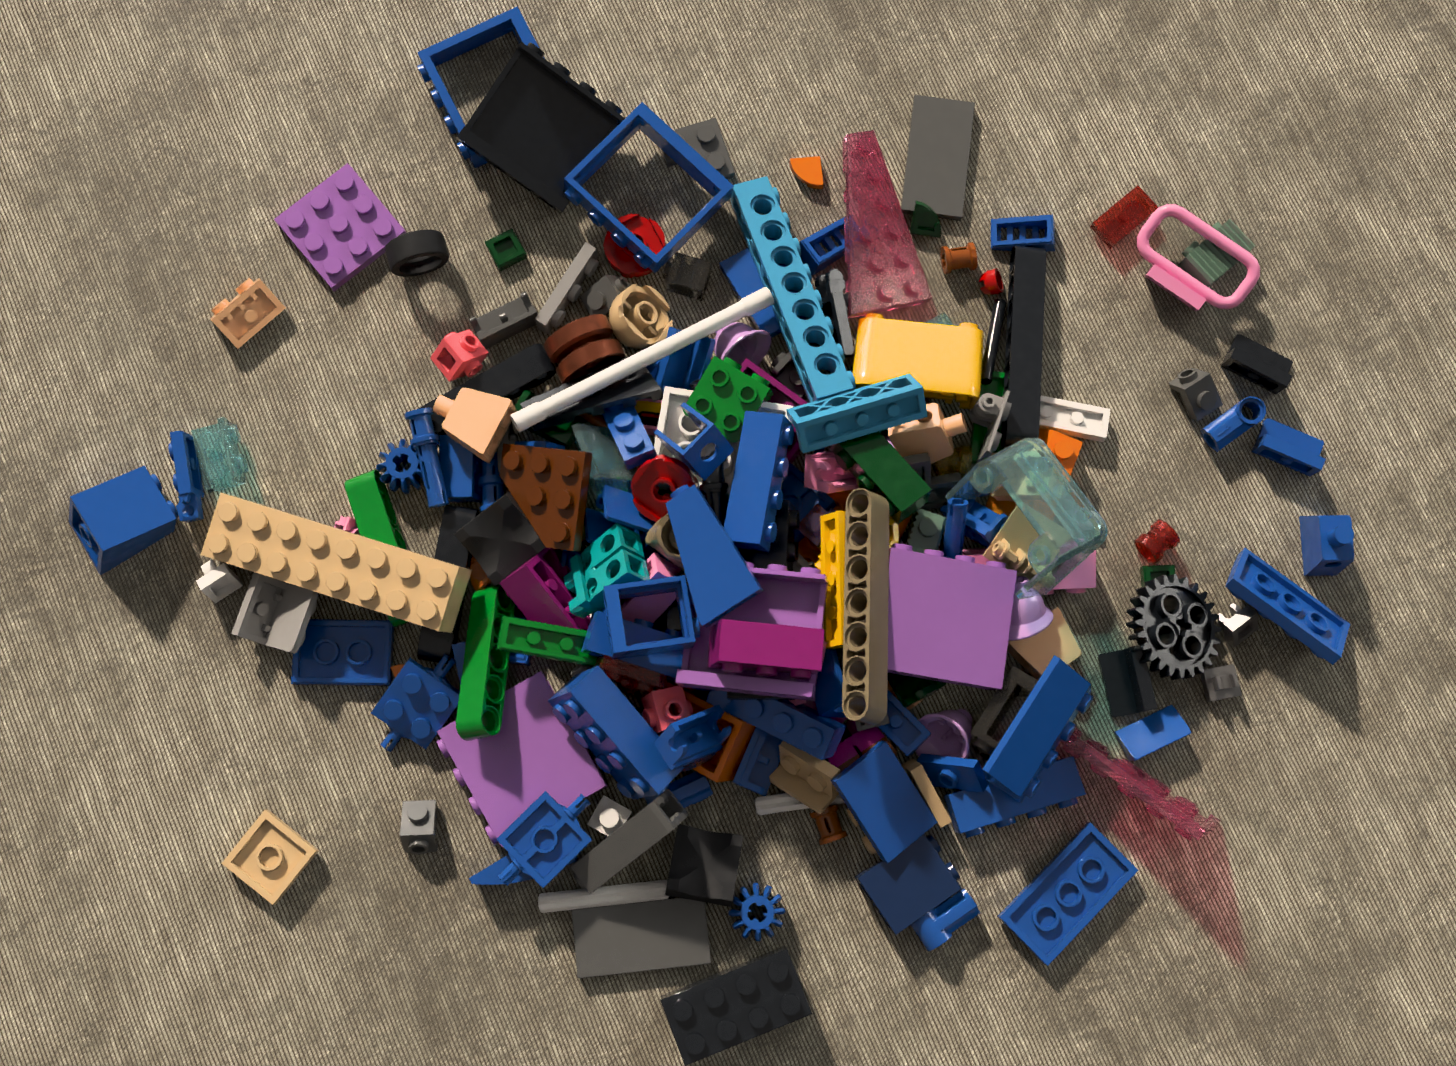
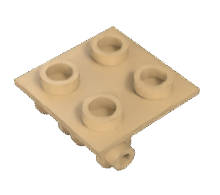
[983,501,1072,588]

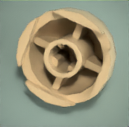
[609,284,673,349]

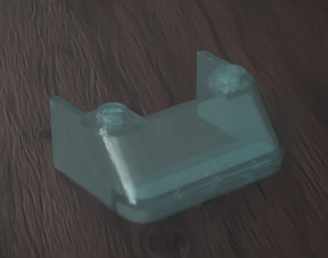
[945,438,1108,599]

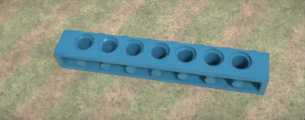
[731,176,856,402]

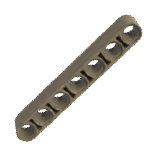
[842,488,889,725]

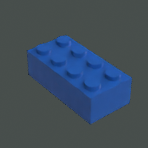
[548,665,685,800]

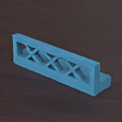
[786,373,928,453]

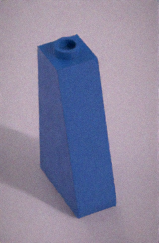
[665,484,764,628]

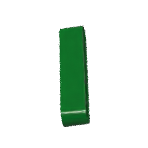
[345,469,408,627]
[456,585,515,741]

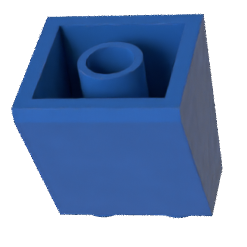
[68,465,178,575]

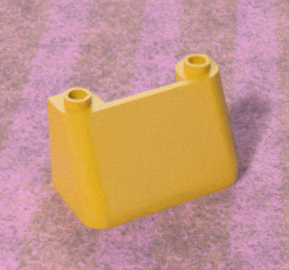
[852,313,984,409]

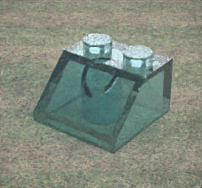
[571,423,636,499]

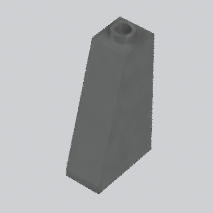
[570,788,689,894]

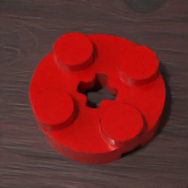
[603,214,666,278]
[631,454,698,522]

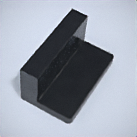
[1221,334,1293,394]
[1097,646,1158,718]

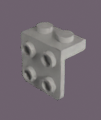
[231,572,318,654]

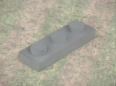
[535,242,599,335]

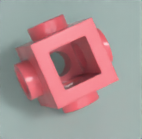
[430,329,489,382]
[641,685,693,735]

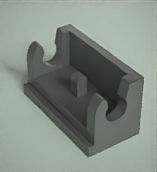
[469,291,538,349]

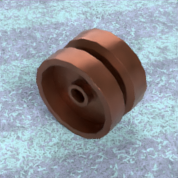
[544,314,626,384]

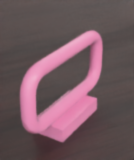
[1137,204,1260,311]

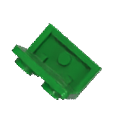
[683,356,774,443]

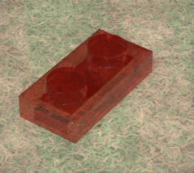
[1090,185,1159,249]
[594,655,668,693]

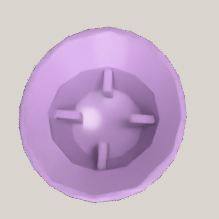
[714,322,771,365]
[1009,576,1054,641]
[916,709,972,758]

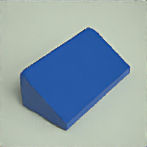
[1114,705,1192,761]

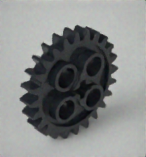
[1126,574,1222,680]

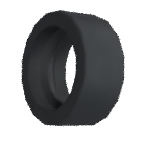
[385,230,449,277]

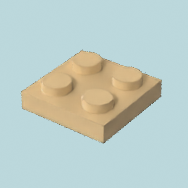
[221,810,319,905]

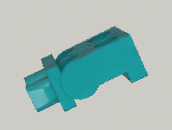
[563,523,650,619]

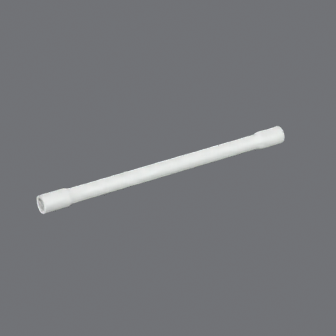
[510,287,774,433]

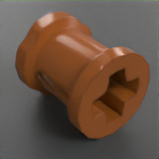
[940,242,978,274]
[809,804,848,845]

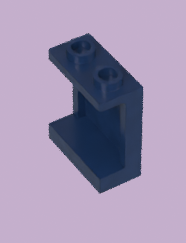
[855,834,962,935]

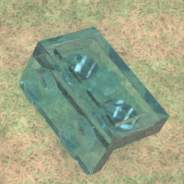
[191,417,248,493]

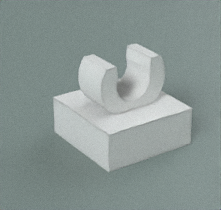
[196,559,243,604]

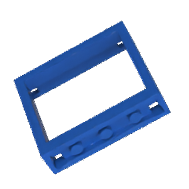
[417,6,545,168]
[564,102,734,273]

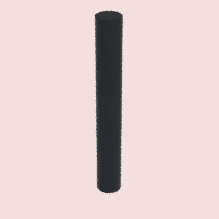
[981,299,1006,385]

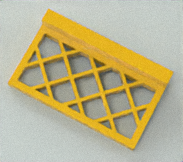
[820,510,899,649]

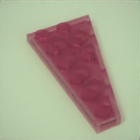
[842,130,932,319]
[1061,727,1221,841]

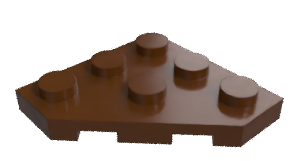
[499,443,593,552]

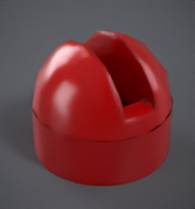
[979,268,1004,295]

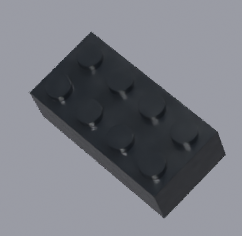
[660,946,812,1066]

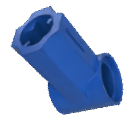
[1200,396,1266,452]
[644,771,713,808]
[911,888,980,951]

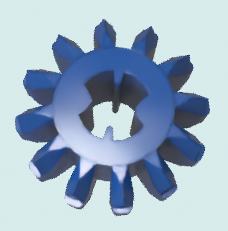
[376,439,423,494]
[728,882,785,941]

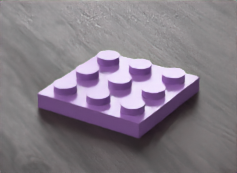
[274,163,406,292]

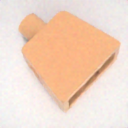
[433,388,517,463]
[888,403,968,464]
[1007,607,1082,681]

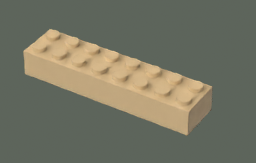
[200,493,472,633]

